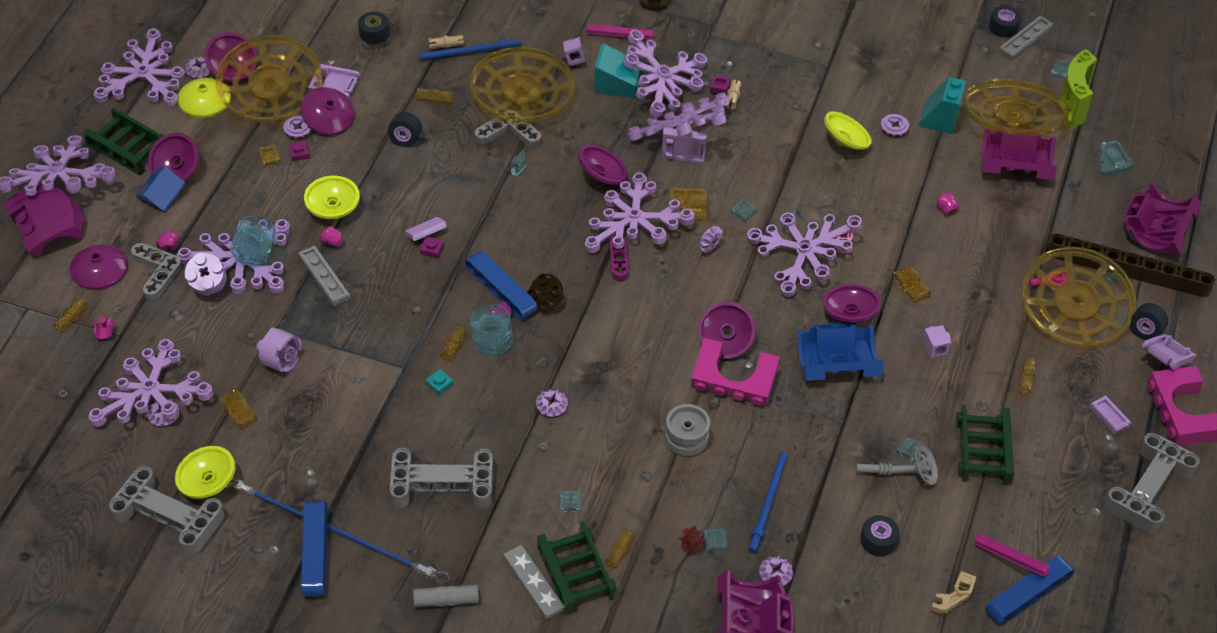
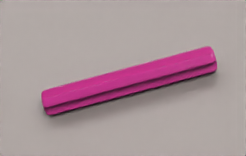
[586,24,653,40]
[975,534,1049,576]

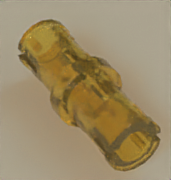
[416,87,453,103]
[53,297,87,332]
[440,325,467,362]
[1019,358,1037,396]
[605,528,635,569]

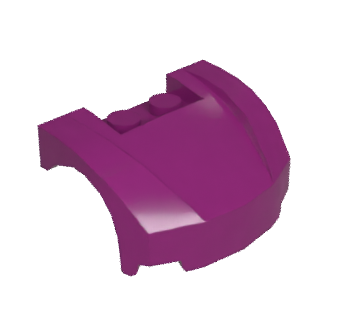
[981,128,1057,180]
[1124,182,1201,254]
[3,184,85,258]
[717,570,794,633]

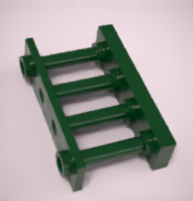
[83,107,164,175]
[956,405,1014,485]
[537,521,617,615]

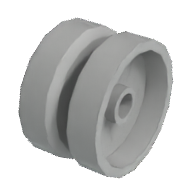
[665,404,710,456]

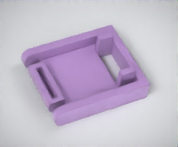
[308,64,360,98]
[662,127,707,163]
[1141,334,1196,370]

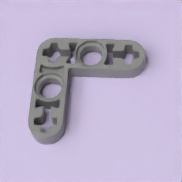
[475,110,541,148]
[131,243,182,301]

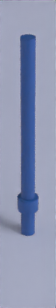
[419,39,521,60]
[748,452,788,553]

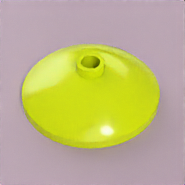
[178,78,231,118]
[824,112,871,150]
[304,176,360,219]
[175,446,236,499]

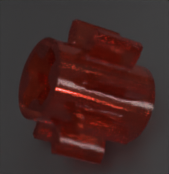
[679,526,707,553]

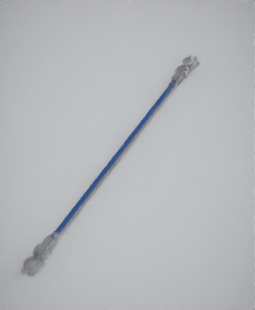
[226,478,452,586]

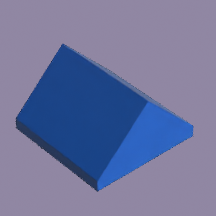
[136,166,186,213]

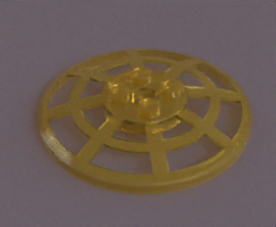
[216,35,322,122]
[470,47,575,122]
[963,79,1069,136]
[1021,247,1136,347]

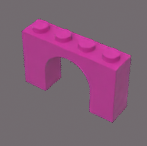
[691,338,780,406]
[1147,366,1217,446]

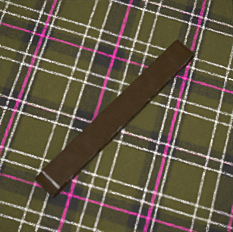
[1046,233,1215,297]

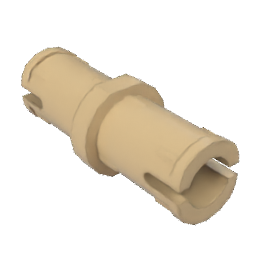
[428,35,464,49]
[725,80,742,109]

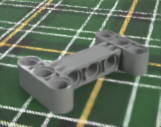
[1104,433,1199,534]
[390,448,493,509]
[109,466,224,557]

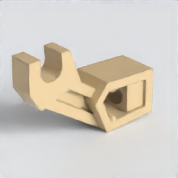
[931,571,976,614]

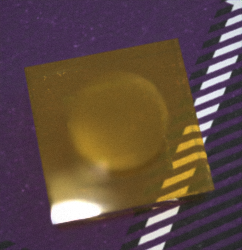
[258,144,281,166]

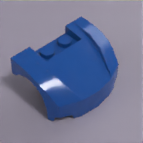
[798,323,883,381]

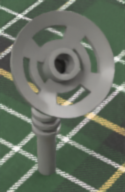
[855,445,938,485]

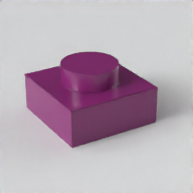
[710,75,731,95]
[288,141,310,162]
[420,236,444,259]

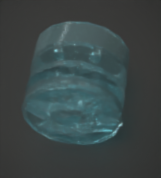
[230,215,276,266]
[470,303,514,356]

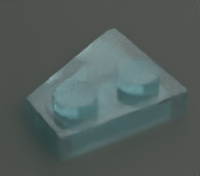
[1100,140,1133,176]

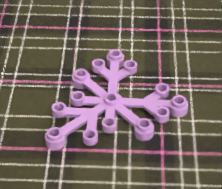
[94,29,186,107]
[623,30,707,117]
[628,93,730,141]
[0,135,115,196]
[585,172,695,253]
[747,213,862,298]
[177,219,290,294]
[88,339,214,427]

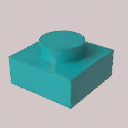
[425,369,453,395]

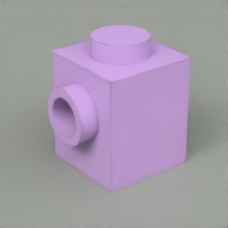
[563,37,586,66]
[922,325,951,358]

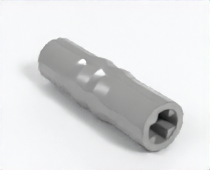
[413,585,479,607]

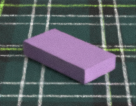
[405,217,447,241]
[1089,395,1131,435]

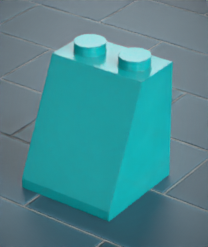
[594,44,644,99]
[918,77,966,134]

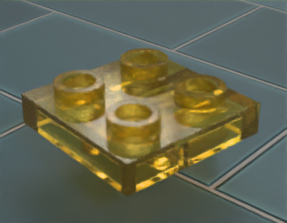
[670,188,707,221]

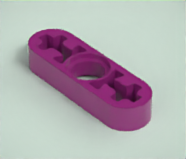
[609,235,629,282]

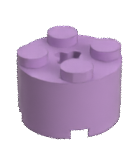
[185,253,227,296]
[256,327,302,372]

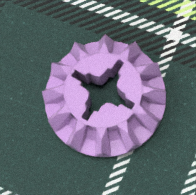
[185,56,211,78]
[881,114,909,137]
[283,116,312,139]
[699,226,723,253]
[536,389,568,417]
[147,399,180,426]
[759,555,793,586]

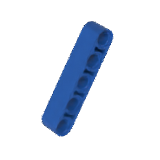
[465,251,537,320]
[301,501,328,597]
[985,555,1075,626]

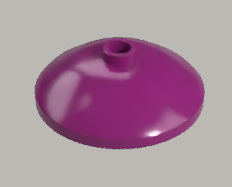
[204,32,258,82]
[301,87,354,135]
[148,133,199,182]
[578,145,627,185]
[70,244,128,290]
[823,284,881,323]
[698,301,756,359]

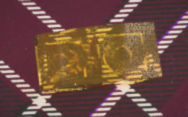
[894,266,931,303]
[219,389,258,429]

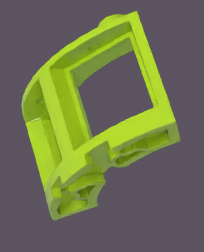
[1059,49,1098,129]

